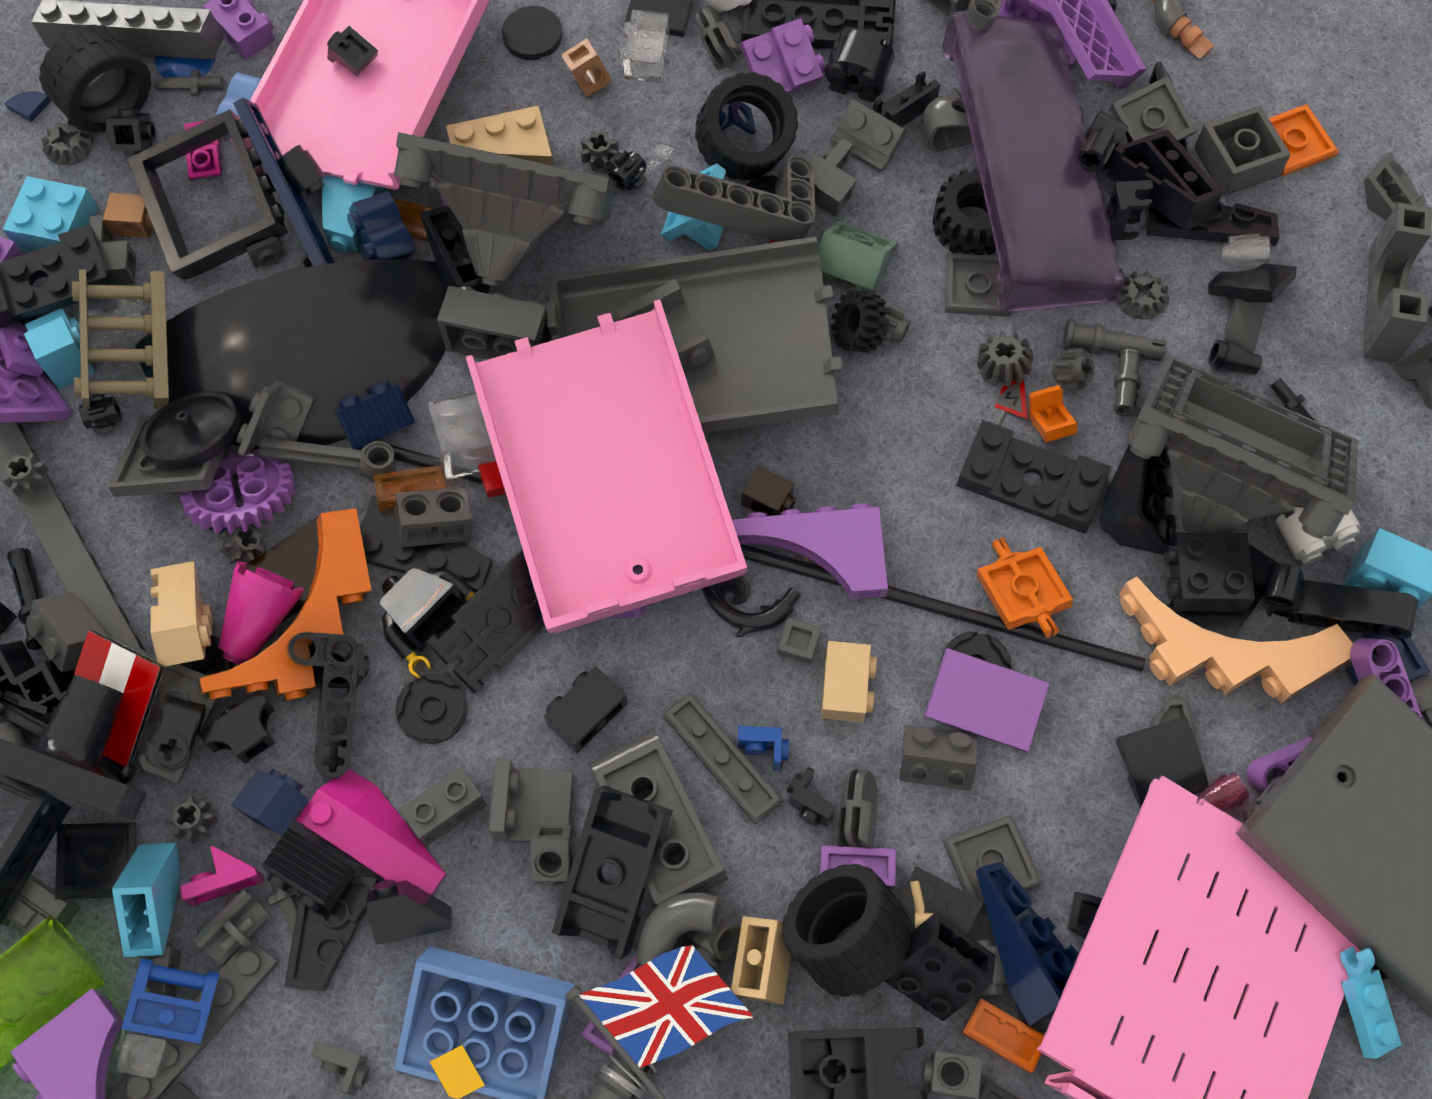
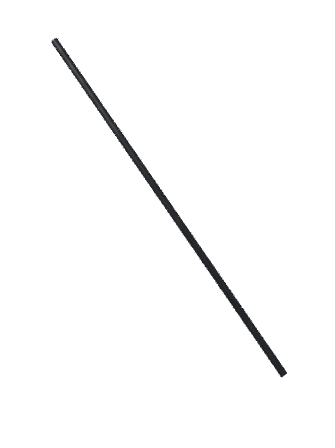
[389,444,1146,672]

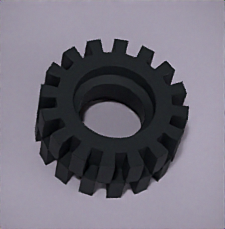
[831,290,889,353]

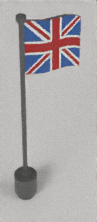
[565,945,754,1099]

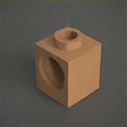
[561,38,613,97]
[103,193,154,238]

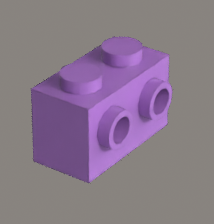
[203,0,275,60]

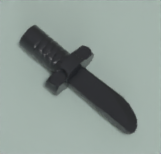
[1270,378,1317,422]

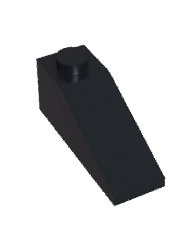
[420,206,490,294]

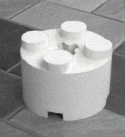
[1275,507,1361,566]

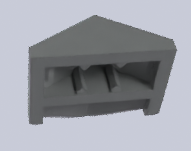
[1364,152,1426,220]

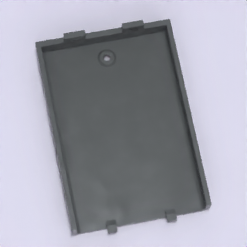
[547,236,843,433]
[1236,674,1432,1018]

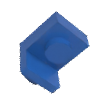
[738,726,789,771]

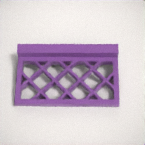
[1044,0,1147,89]

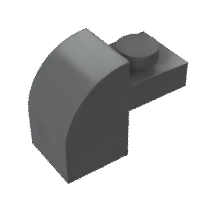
[810,138,857,217]
[89,215,136,285]

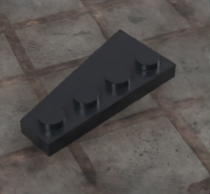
[1146,202,1279,246]

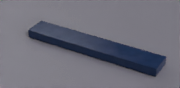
[233,98,335,266]

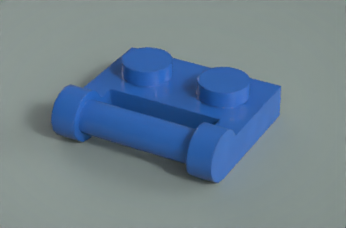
[121,958,220,1044]

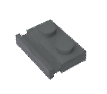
[830,98,907,171]

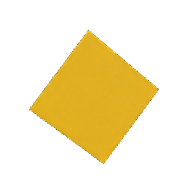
[430,1045,485,1099]

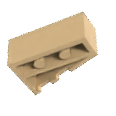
[446,106,554,166]

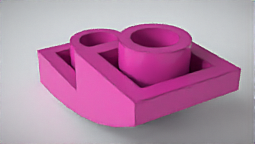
[184,121,222,180]

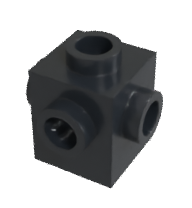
[106,108,156,155]

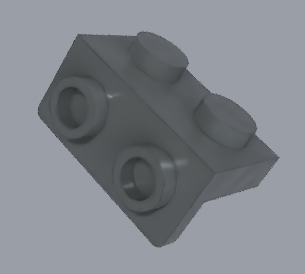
[899,725,977,791]

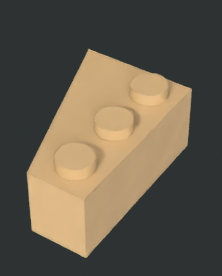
[150,561,214,667]

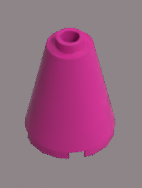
[218,561,304,664]

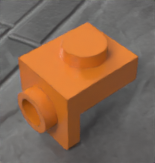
[1029,385,1077,442]

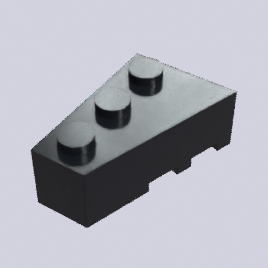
[1106,129,1223,230]

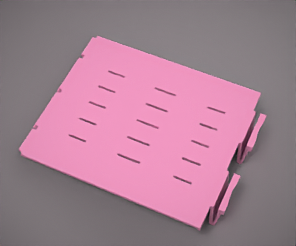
[1037,776,1360,1099]

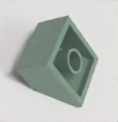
[819,221,898,292]

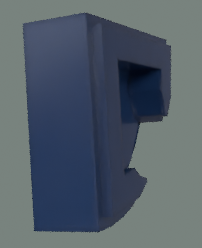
[4,91,51,122]

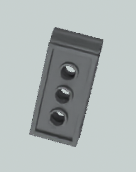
[590,730,729,906]

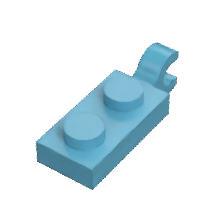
[1340,947,1402,1059]

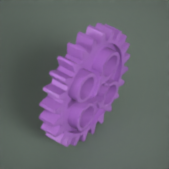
[180,449,296,534]

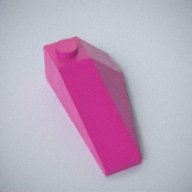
[296,768,446,895]

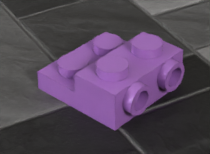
[740,18,825,93]

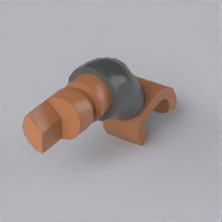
[1151,0,1214,60]

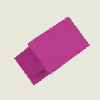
[180,846,265,906]

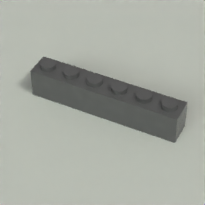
[31,0,223,60]

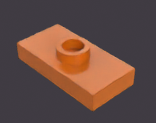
[961,998,1044,1074]

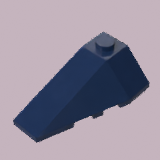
[976,862,1079,1026]

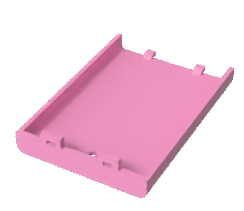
[230,0,490,190]
[466,299,747,633]

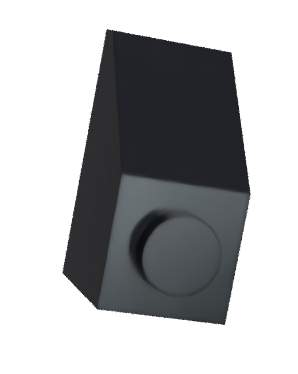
[366,880,452,945]

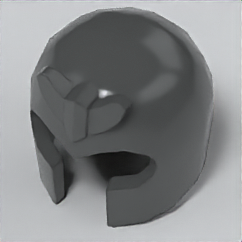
[922,88,977,152]

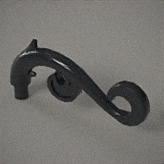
[702,576,801,637]

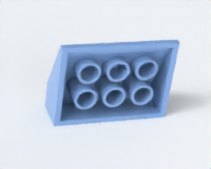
[394,946,575,1099]

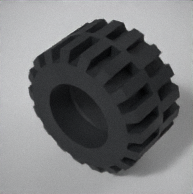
[932,168,1017,255]

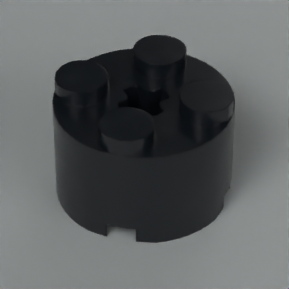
[824,30,895,103]

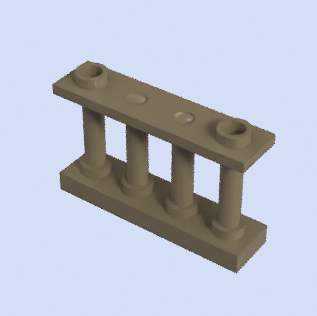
[72,269,169,409]

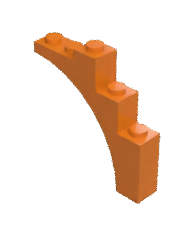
[197,508,372,701]

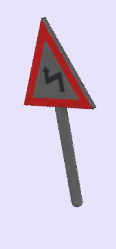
[995,380,1028,426]

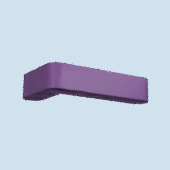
[1246,638,1423,792]

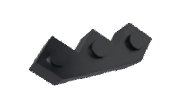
[0,640,75,715]

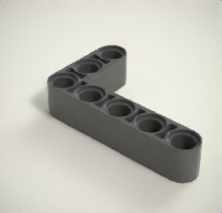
[653,156,815,242]

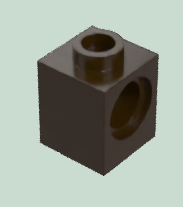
[741,465,797,516]

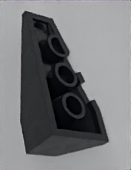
[1100,444,1176,555]

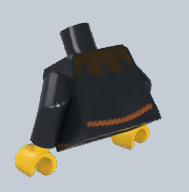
[380,568,474,679]

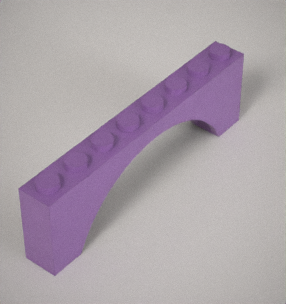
[607,503,888,619]
[10,988,124,1099]

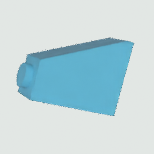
[322,175,387,252]
[112,843,181,957]

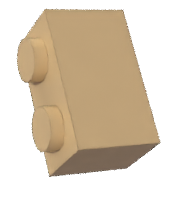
[821,641,877,723]
[731,916,791,1005]

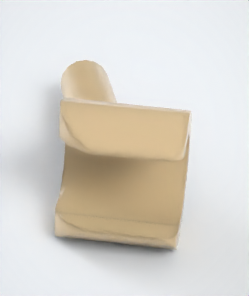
[910,881,933,929]

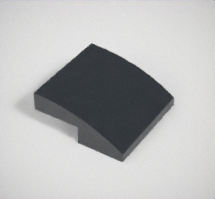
[1116,716,1209,809]

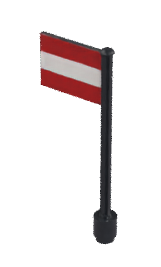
[0,630,165,784]

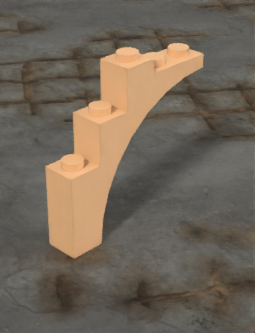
[1119,576,1353,704]

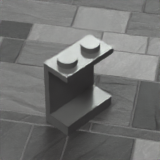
[615,279,715,371]

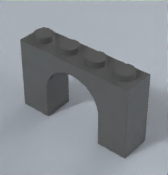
[1364,203,1432,362]

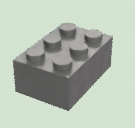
[437,286,551,360]

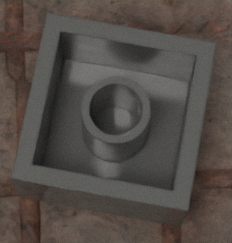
[1194,105,1291,196]

